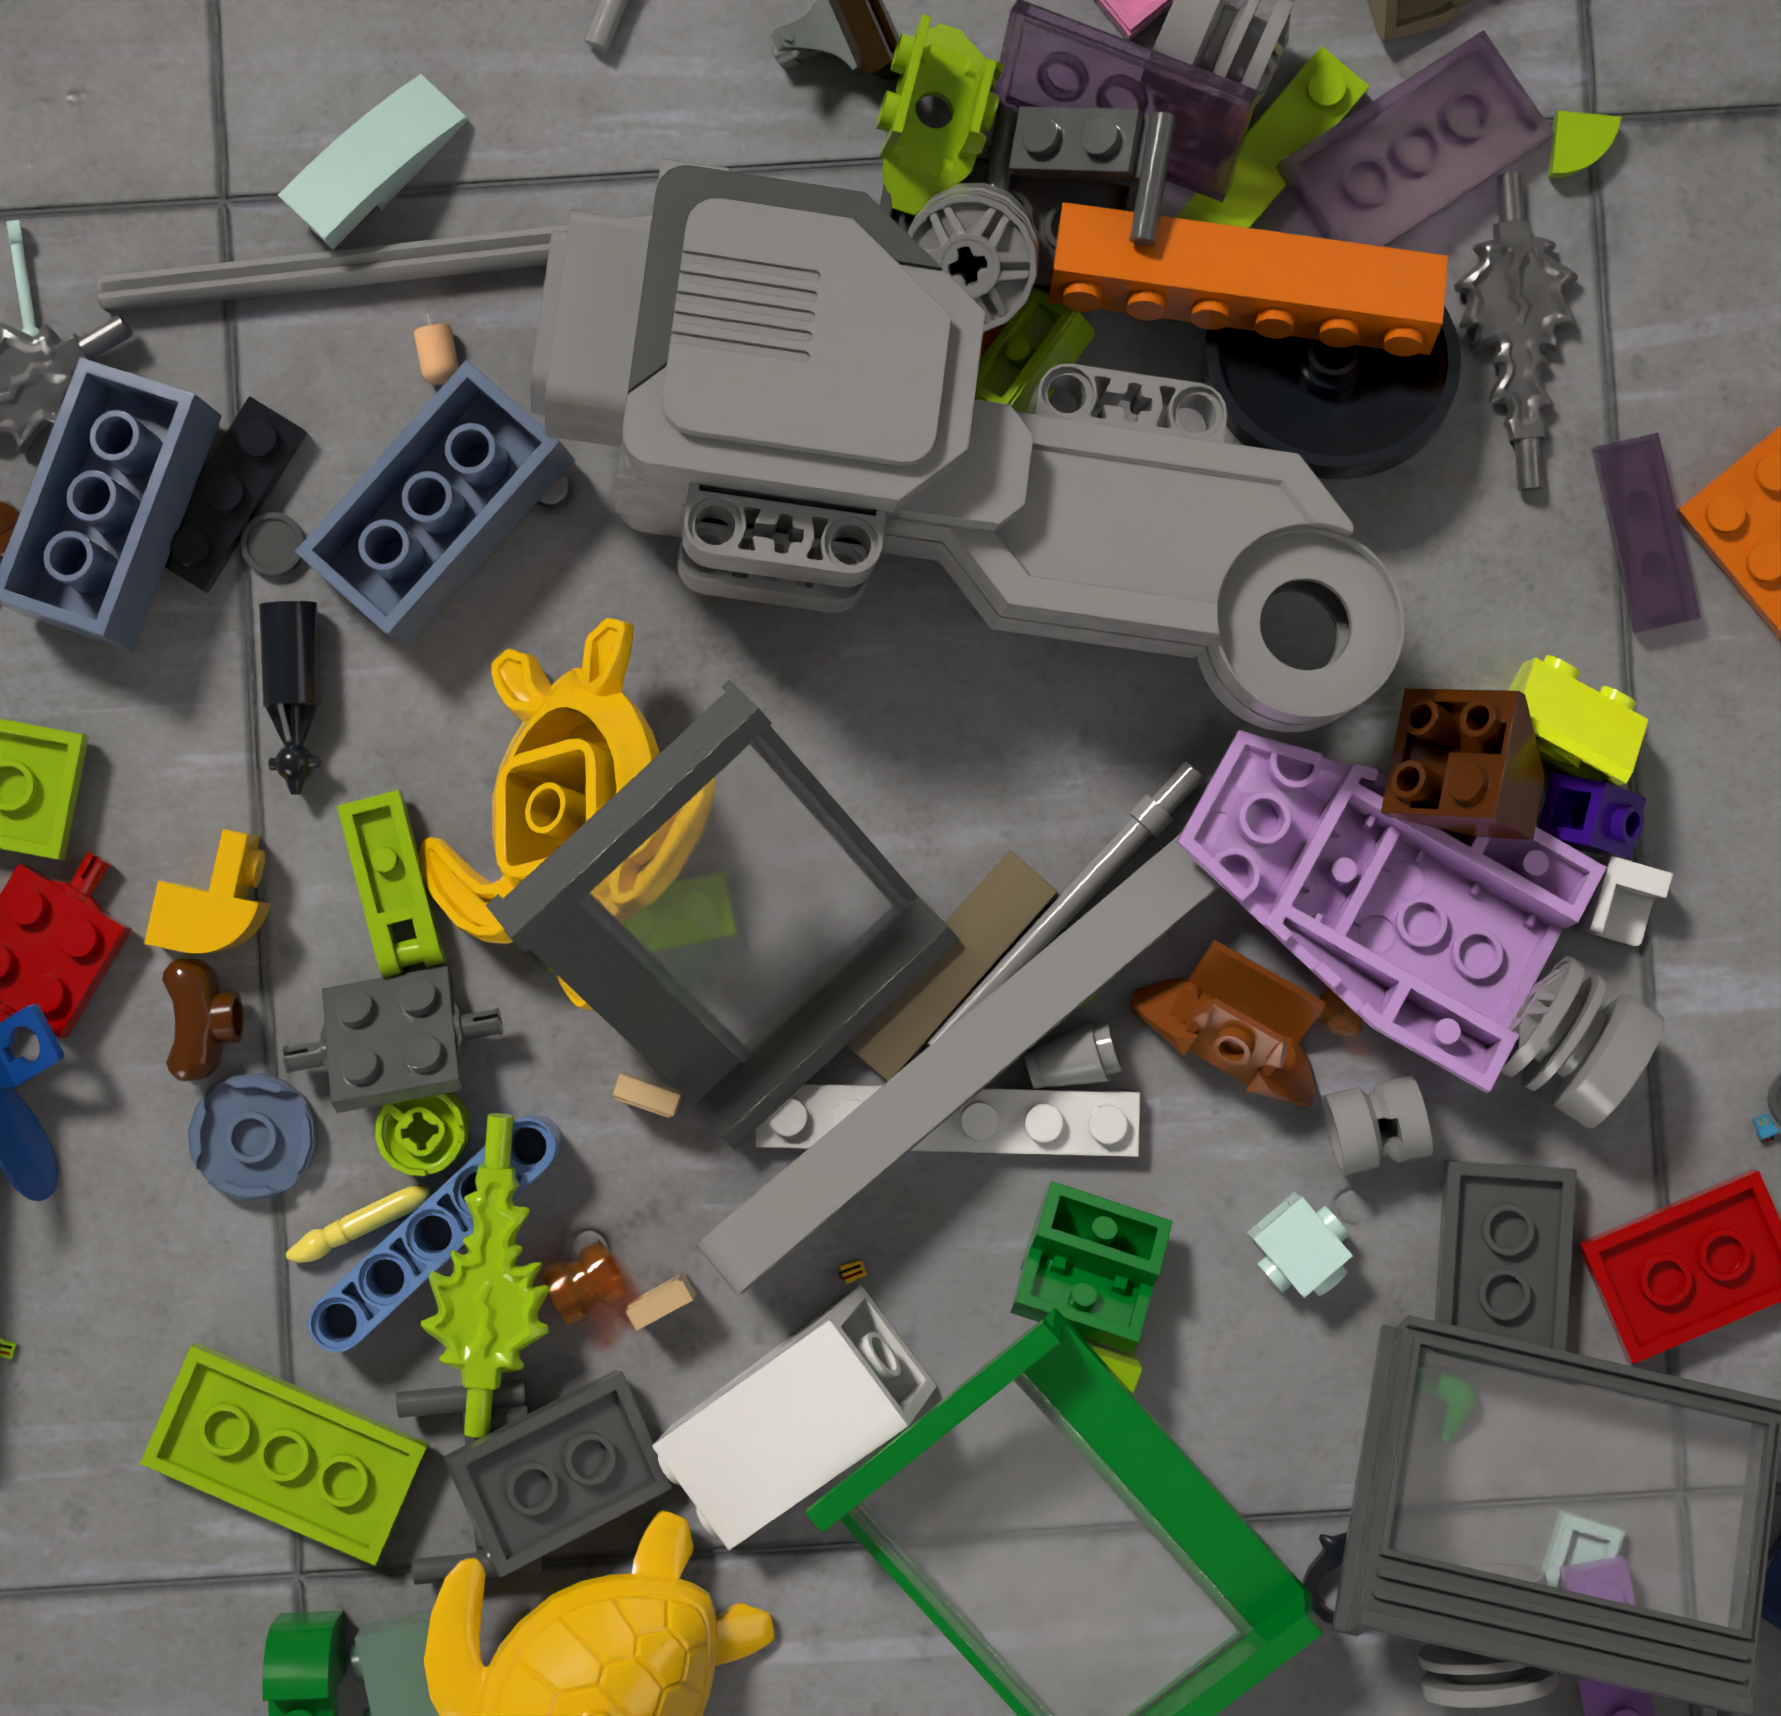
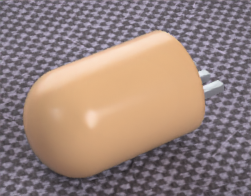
[413,314,459,385]

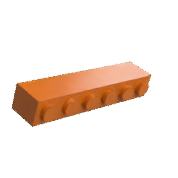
[1048,202,1449,356]

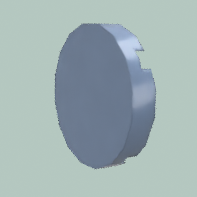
[188,1073,318,1201]

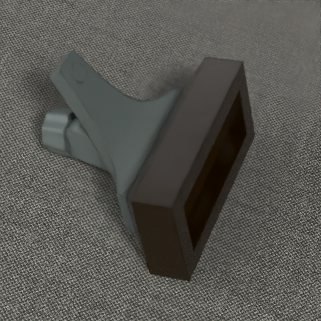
[771,0,900,81]

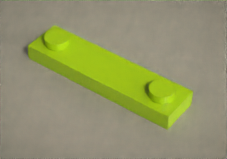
[1175,46,1370,228]

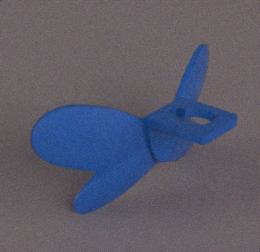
[0,1004,64,1202]

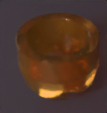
[1316,987,1364,1037]

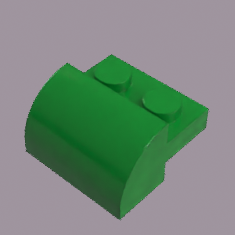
[1010,1181,1173,1353]

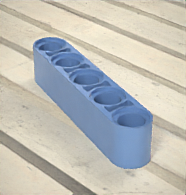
[308,1114,562,1353]

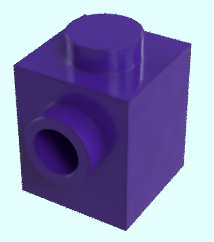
[1538,773,1646,860]

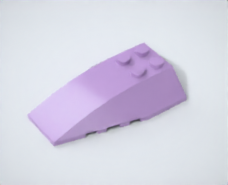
[1176,730,1607,1093]

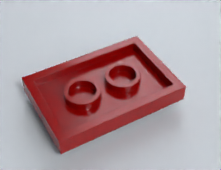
[1577,1169,1781,1364]

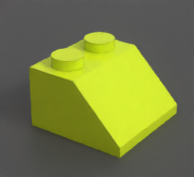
[1508,655,1649,786]

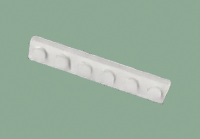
[756,1083,1140,1157]

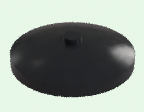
[1202,305,1461,479]

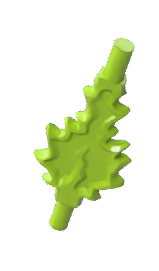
[420,1113,550,1438]

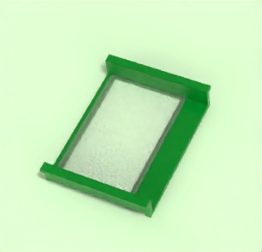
[805,1308,1322,1716]

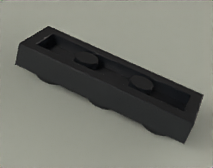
[165,396,307,593]

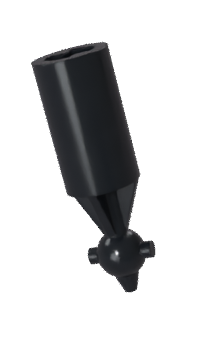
[259,601,321,795]

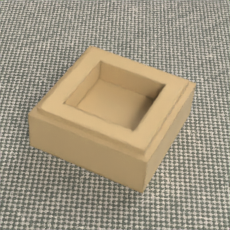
[612,1071,684,1118]
[626,1273,697,1331]

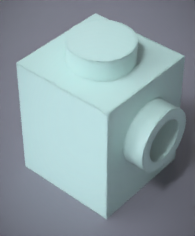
[1247,1192,1353,1298]

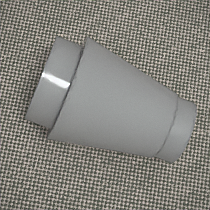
[1025,1020,1123,1089]

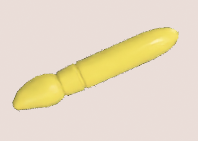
[286,1185,430,1263]

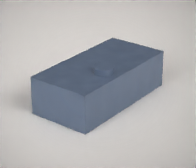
[0,357,222,652]
[294,359,575,649]

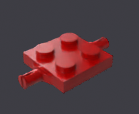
[0,851,132,1038]

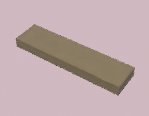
[847,849,1058,1082]

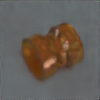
[541,1240,628,1326]

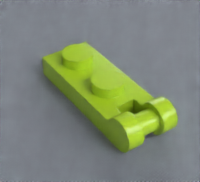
[337,790,446,978]

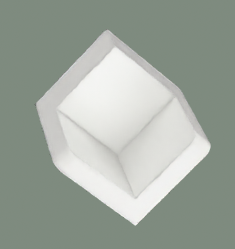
[1577,856,1673,946]

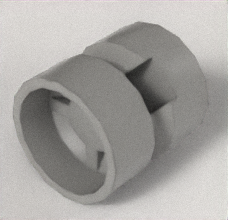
[1323,1075,1433,1176]

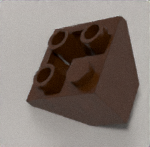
[1381,688,1545,840]

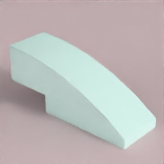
[278,74,468,250]

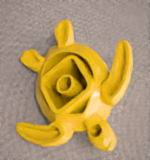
[419,618,715,1011]
[424,1510,774,1716]

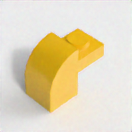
[144,829,271,953]

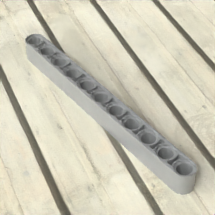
[696,833,1221,1296]

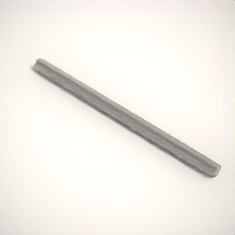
[97,215,652,313]

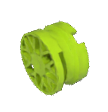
[375,1092,471,1176]

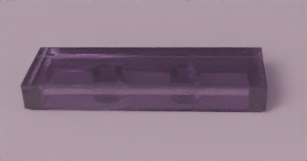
[1592,433,1701,634]

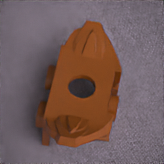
[1130,939,1326,1108]

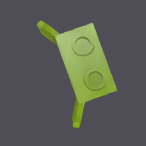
[876,14,1005,215]

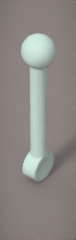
[6,220,40,337]

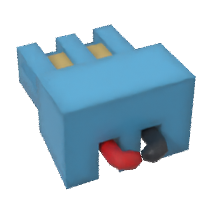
[1752,1113,1779,1142]

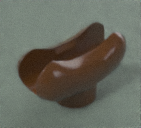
[162,959,244,1081]

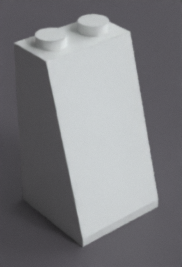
[652,1284,937,1550]

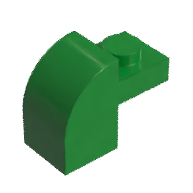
[262,1610,346,1716]

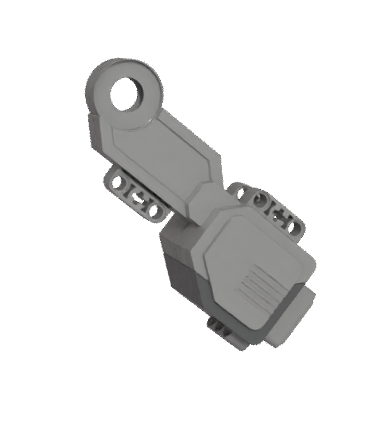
[530,158,1405,732]

